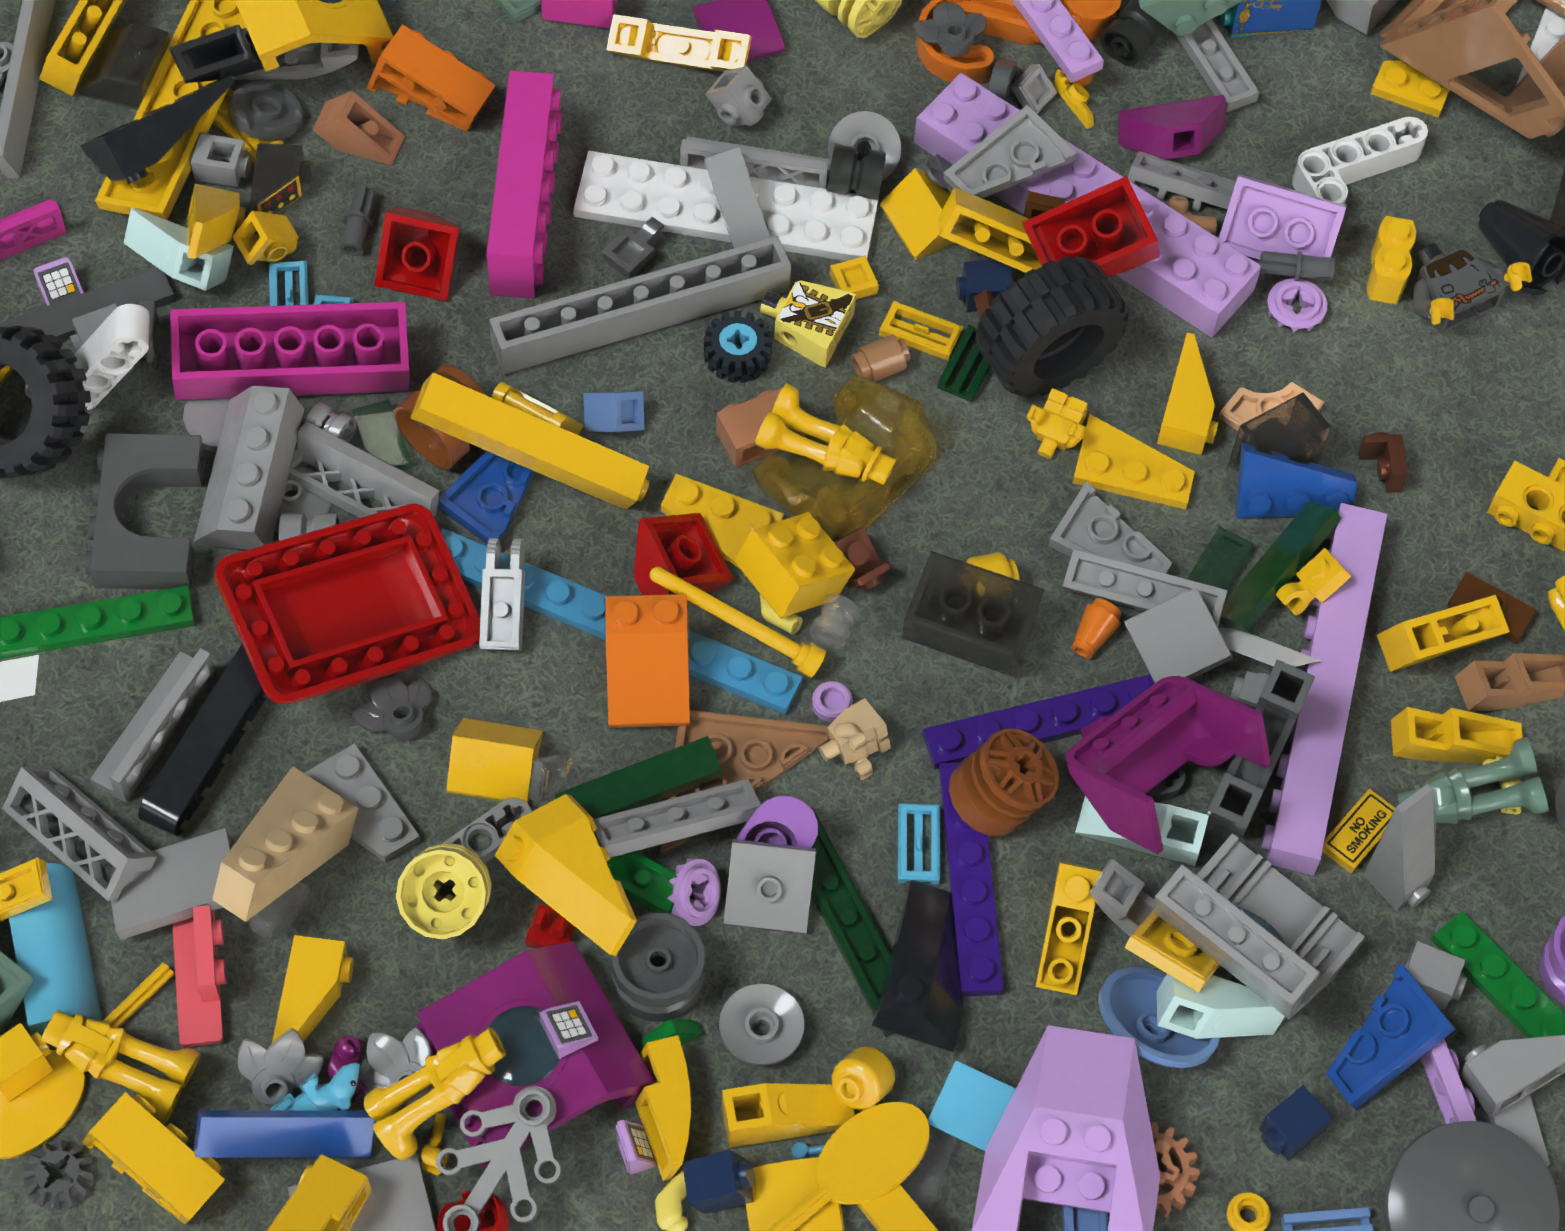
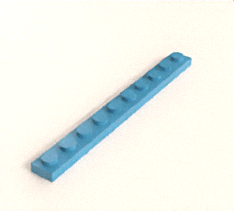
[441,528,803,715]

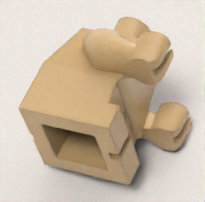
[818,698,891,780]

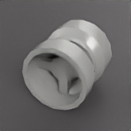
[304,402,357,443]

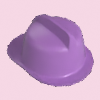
[737,795,818,848]

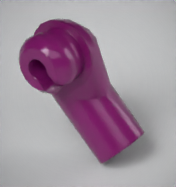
[327,1035,368,1102]

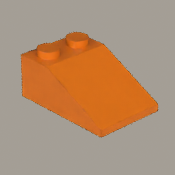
[605,594,690,728]

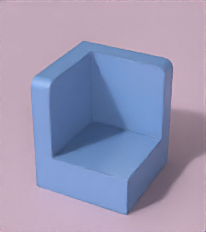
[583,391,645,432]

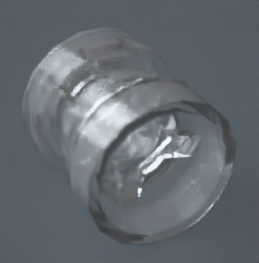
[809,594,861,650]

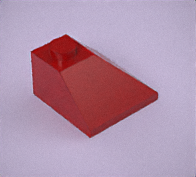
[374,206,460,302]
[634,513,734,602]

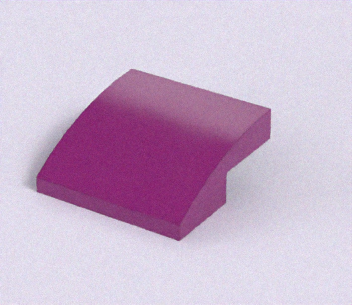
[692,0,786,62]

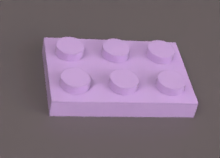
[1219,174,1347,260]

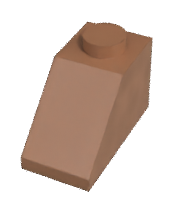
[312,91,405,165]

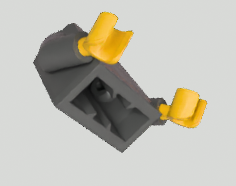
[1413,243,1532,333]

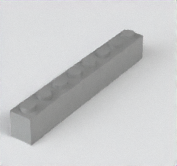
[489,236,791,375]

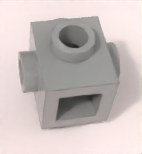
[705,66,772,127]

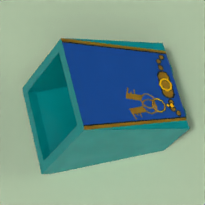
[1219,0,1322,38]

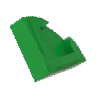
[641,1019,702,1047]

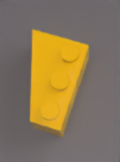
[267,1154,372,1231]

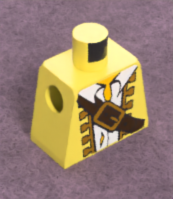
[760,280,856,368]

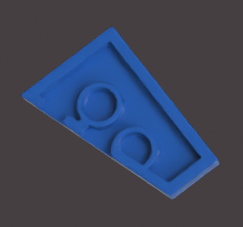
[1235,443,1357,518]
[438,451,535,544]
[1326,963,1455,1110]

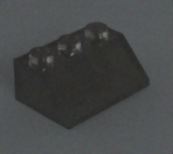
[902,551,1045,677]

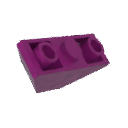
[1118,94,1226,160]

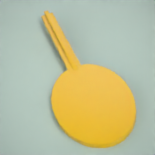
[0,963,175,1159]
[767,1102,930,1231]

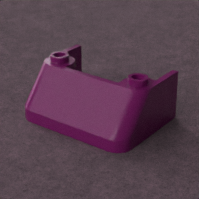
[1066,676,1271,854]

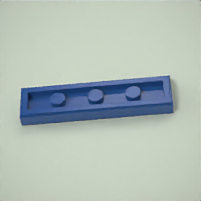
[194,1110,375,1158]

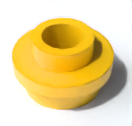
[1226,1192,1271,1231]

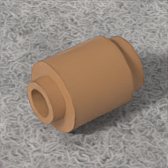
[851,334,910,383]

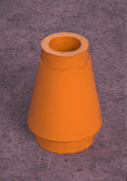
[1071,598,1122,660]

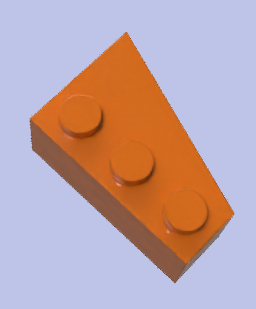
[366,24,496,132]

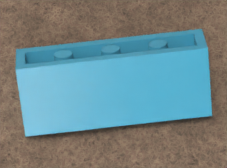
[1,863,103,1037]
[928,1060,1016,1151]

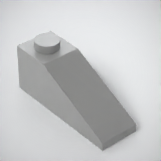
[1460,1035,1565,1118]

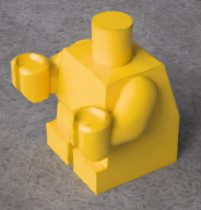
[1026,388,1088,459]

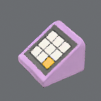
[33,257,83,306]
[539,1001,598,1059]
[616,1120,657,1175]

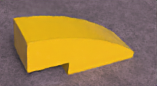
[1391,707,1523,763]
[635,1035,691,1182]

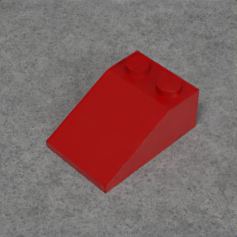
[1022,176,1160,277]

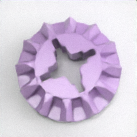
[1266,278,1327,333]
[667,859,721,926]

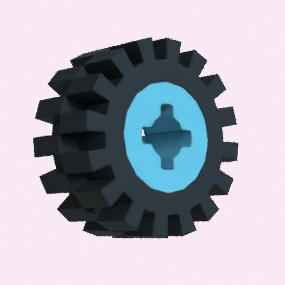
[704,311,772,383]

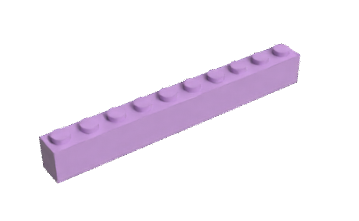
[1261,503,1387,876]

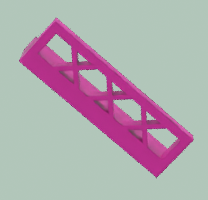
[0,199,67,260]

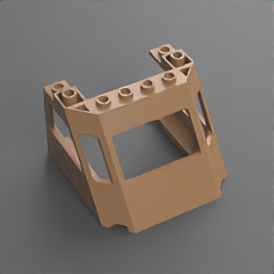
[1379,0,1565,139]

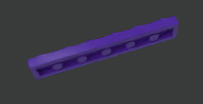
[922,674,1154,770]
[939,762,1004,997]

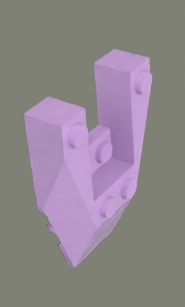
[972,1025,1160,1231]

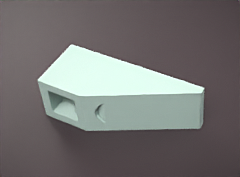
[124,207,234,291]
[1075,796,1209,866]
[1157,974,1285,1039]

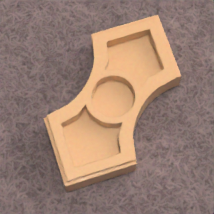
[1218,382,1324,438]

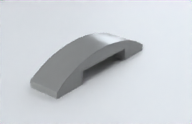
[233,43,358,80]
[1089,859,1233,981]

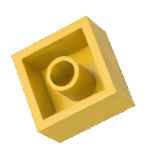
[734,512,855,619]

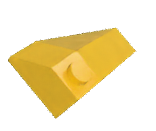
[494,794,637,956]

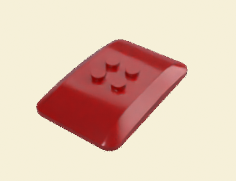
[214,504,480,704]

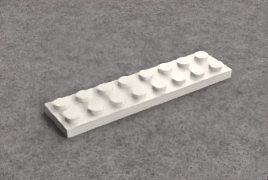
[573,151,879,261]

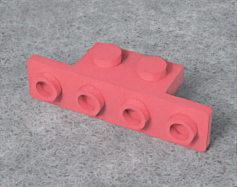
[172,905,227,1048]

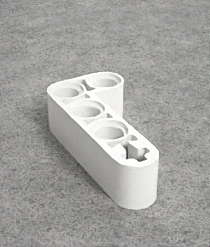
[1292,117,1428,205]
[25,304,150,410]

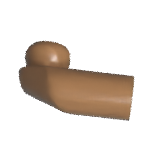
[1168,196,1217,235]

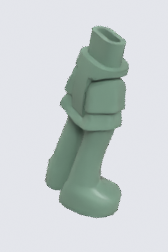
[1397,737,1549,824]

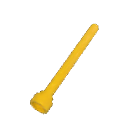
[650,567,826,678]

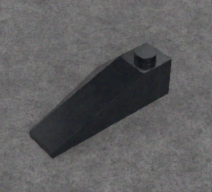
[81,75,235,184]
[872,880,964,1052]

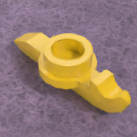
[1054,69,1094,129]

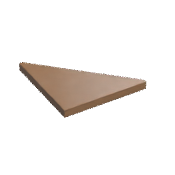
[660,710,830,856]

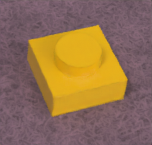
[830,256,879,300]

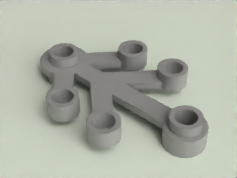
[436,1086,562,1231]

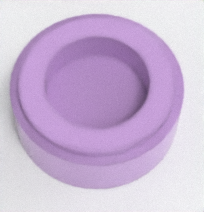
[812,681,853,722]

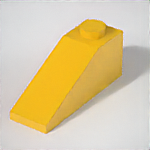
[187,183,246,259]
[1157,332,1218,455]
[1377,595,1510,672]
[272,935,354,1043]

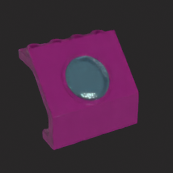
[415,941,655,1171]

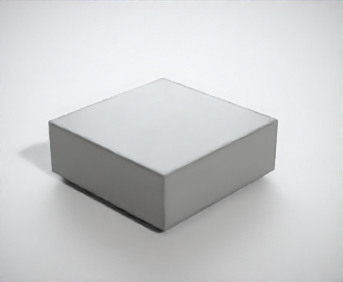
[1010,64,1057,114]

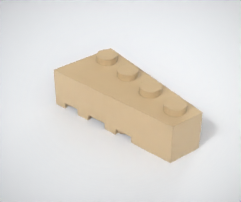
[212,766,358,922]

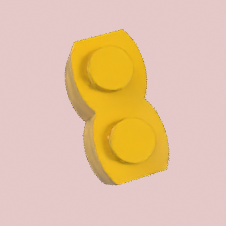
[1367,216,1416,304]

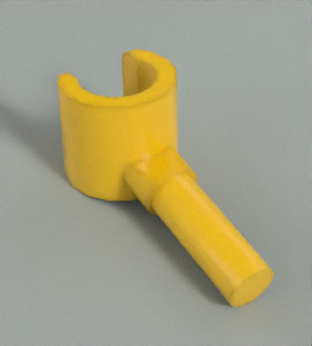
[421,1113,450,1176]

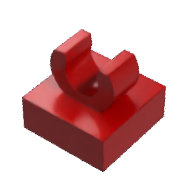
[525,904,576,948]

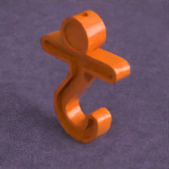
[916,0,1122,86]

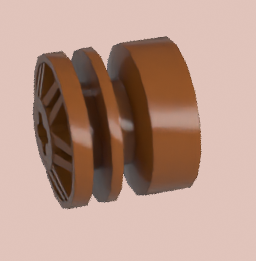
[393,365,487,470]
[949,729,1059,836]

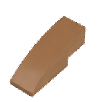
[1455,653,1565,711]

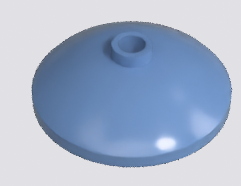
[1098,967,1220,1068]

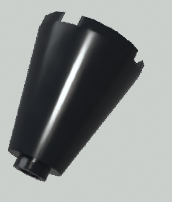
[1478,200,1565,296]

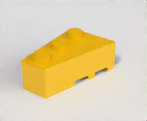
[82,1092,225,1224]

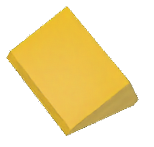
[880,168,955,260]
[446,718,543,804]

